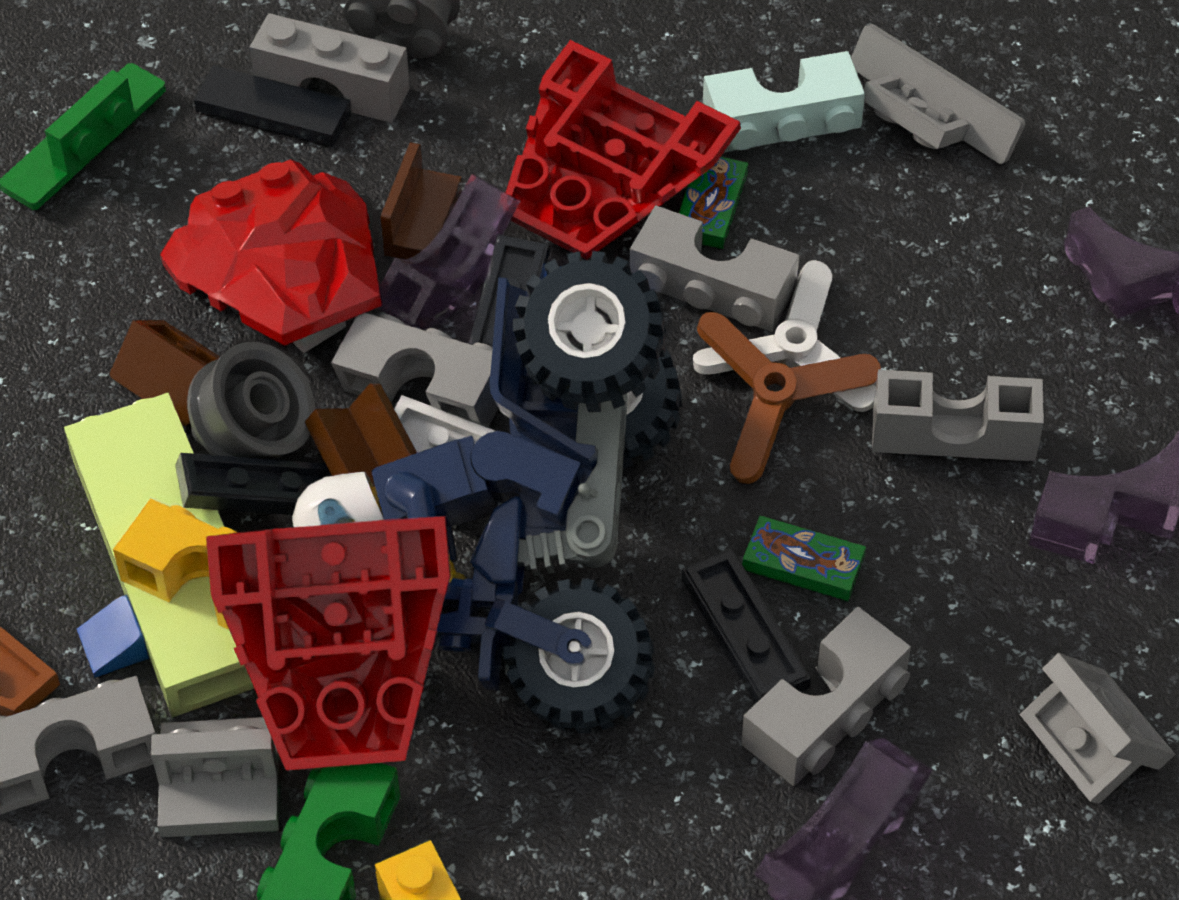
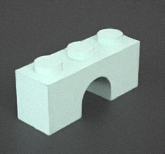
[703,51,865,152]

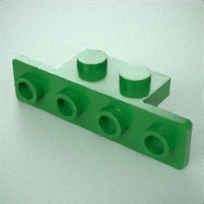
[0,63,166,210]

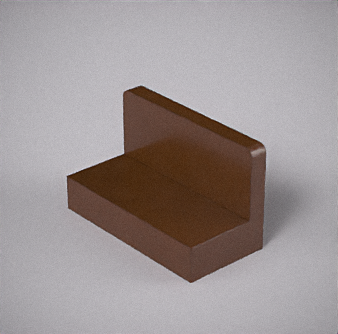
[381,142,462,266]
[110,320,220,426]
[305,383,417,486]

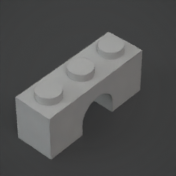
[249,13,410,123]
[630,205,799,332]
[331,313,498,428]
[872,369,1044,461]
[741,607,911,786]
[0,676,155,814]

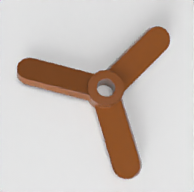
[697,312,881,484]

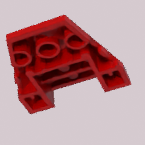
[500,40,741,260]
[160,159,382,346]
[206,516,451,770]

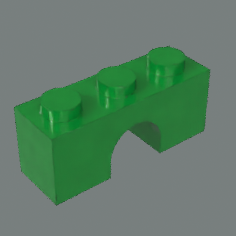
[257,763,401,900]

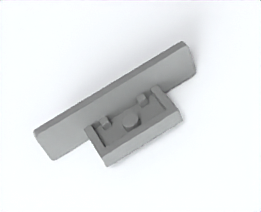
[851,24,1025,164]

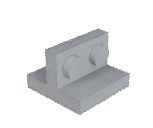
[1019,653,1176,804]
[151,717,279,837]

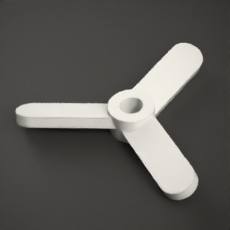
[693,260,876,412]

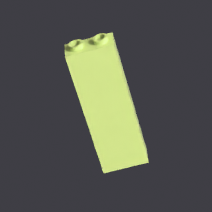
[64,393,254,718]

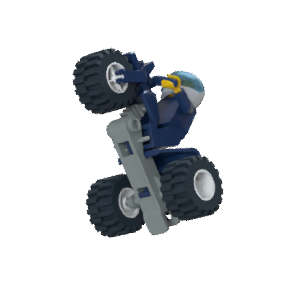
[292,251,682,733]

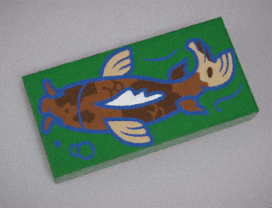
[679,157,748,249]
[742,516,866,601]

